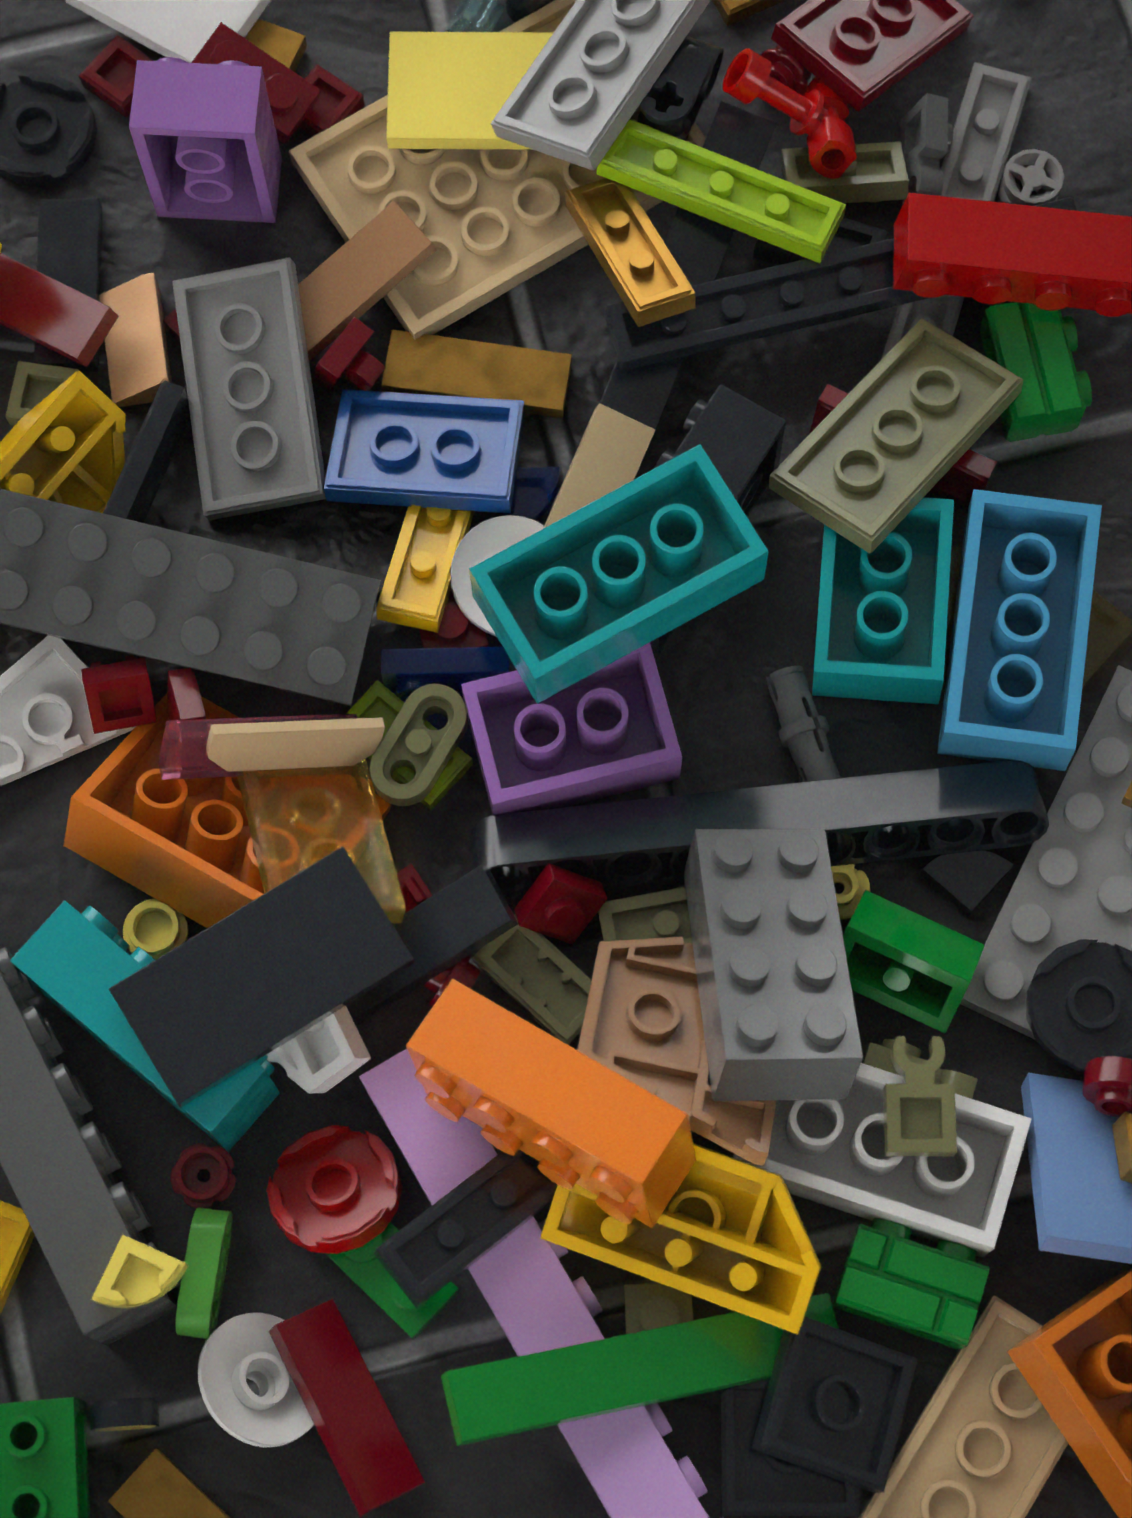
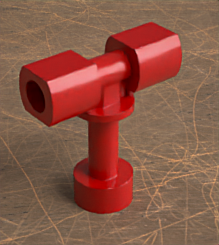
[722,48,857,179]

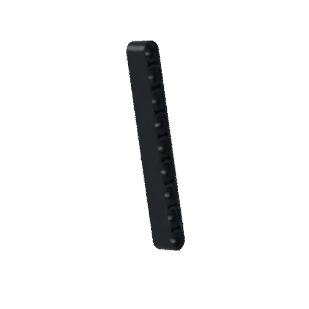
[470,760,1049,901]

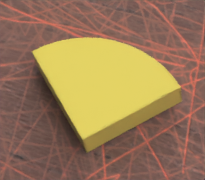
[91,1234,189,1308]

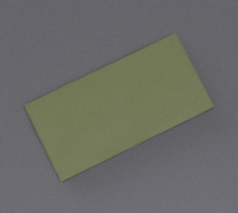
[769,318,1023,554]

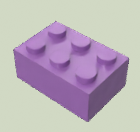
[129,57,282,223]
[461,642,682,815]

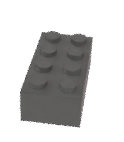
[683,829,863,1101]

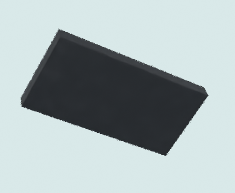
[109,846,415,1107]

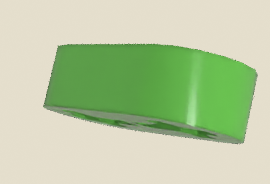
[175,1207,233,1339]

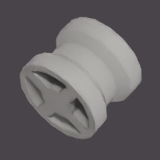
[997,149,1064,206]

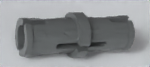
[765,665,842,782]

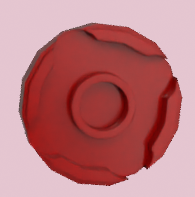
[267,1125,402,1254]

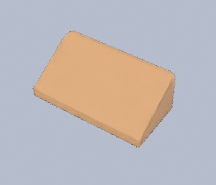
[99,273,172,407]

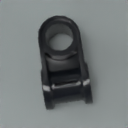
[637,36,724,141]

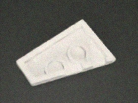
[0,635,136,786]

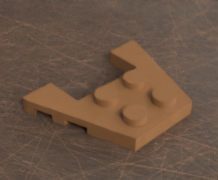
[577,937,777,1166]

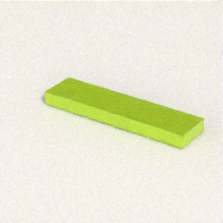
[597,119,846,263]

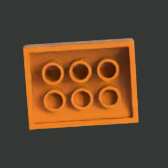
[63,694,391,928]

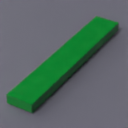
[441,1293,839,1446]

